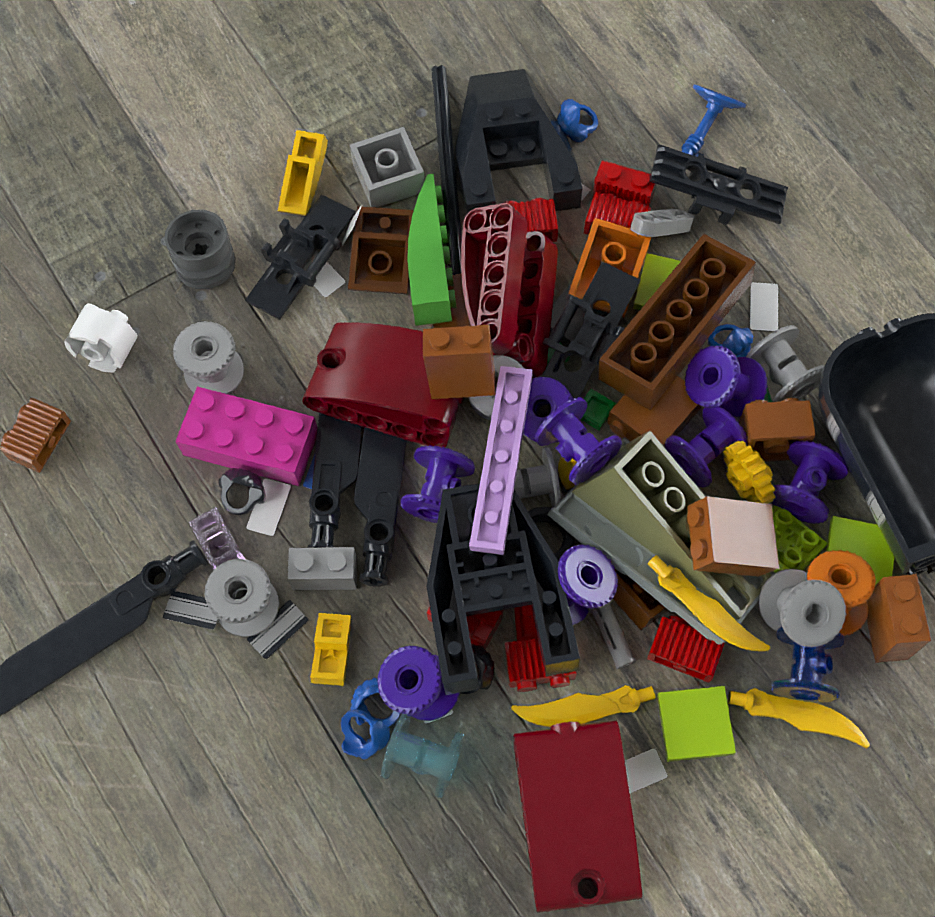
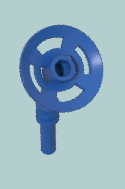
[682,84,746,156]

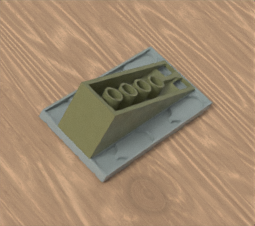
[547,430,775,645]

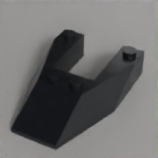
[455,69,583,215]
[426,483,580,695]

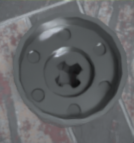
[164,209,236,289]

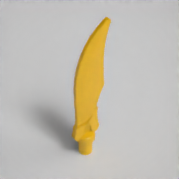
[648,555,770,651]
[511,685,656,727]
[728,688,870,748]

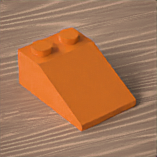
[568,218,651,318]

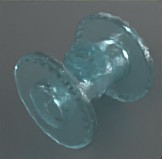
[381,714,464,798]

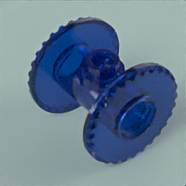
[771,626,844,703]

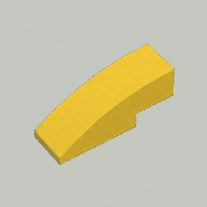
[278,130,328,216]

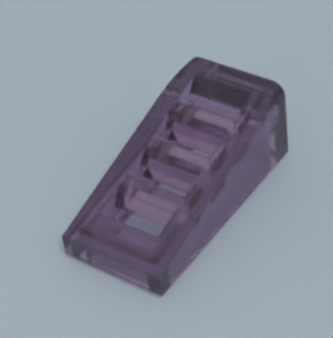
[189,507,245,570]

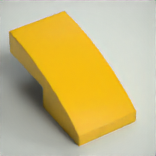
[310,613,351,686]

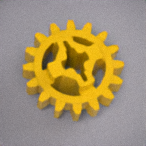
[723,441,776,504]

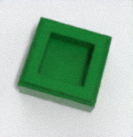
[580,389,617,431]

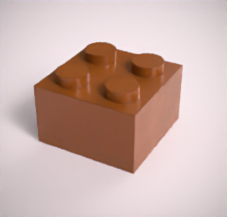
[739,398,816,462]

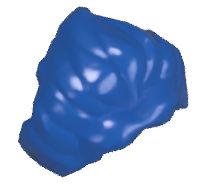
[557,99,599,142]
[707,324,754,357]
[350,677,400,727]
[341,709,390,760]

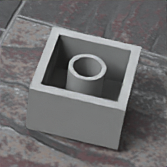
[350,127,425,208]

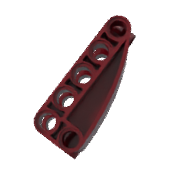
[461,203,558,378]
[302,322,464,448]
[513,720,642,913]

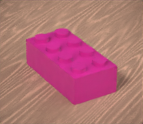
[175,386,318,486]

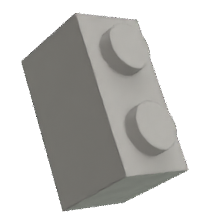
[288,547,358,590]

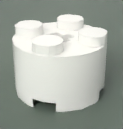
[64,303,138,373]

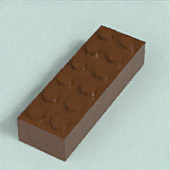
[598,234,756,410]

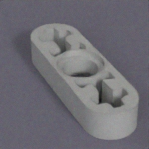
[630,209,694,237]

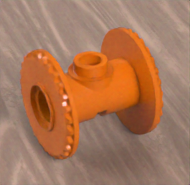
[807,550,876,637]

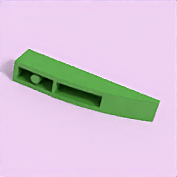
[408,174,457,326]

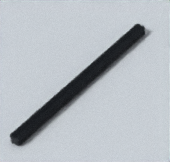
[431,65,462,275]

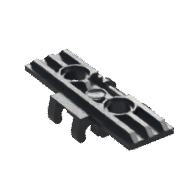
[649,144,788,225]
[245,194,356,320]
[542,261,641,398]

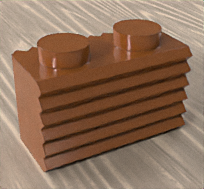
[0,398,71,473]

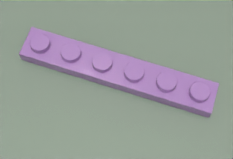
[469,366,533,555]

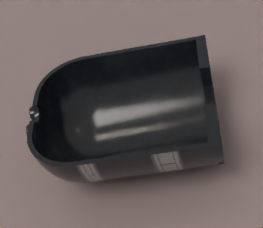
[818,313,935,576]

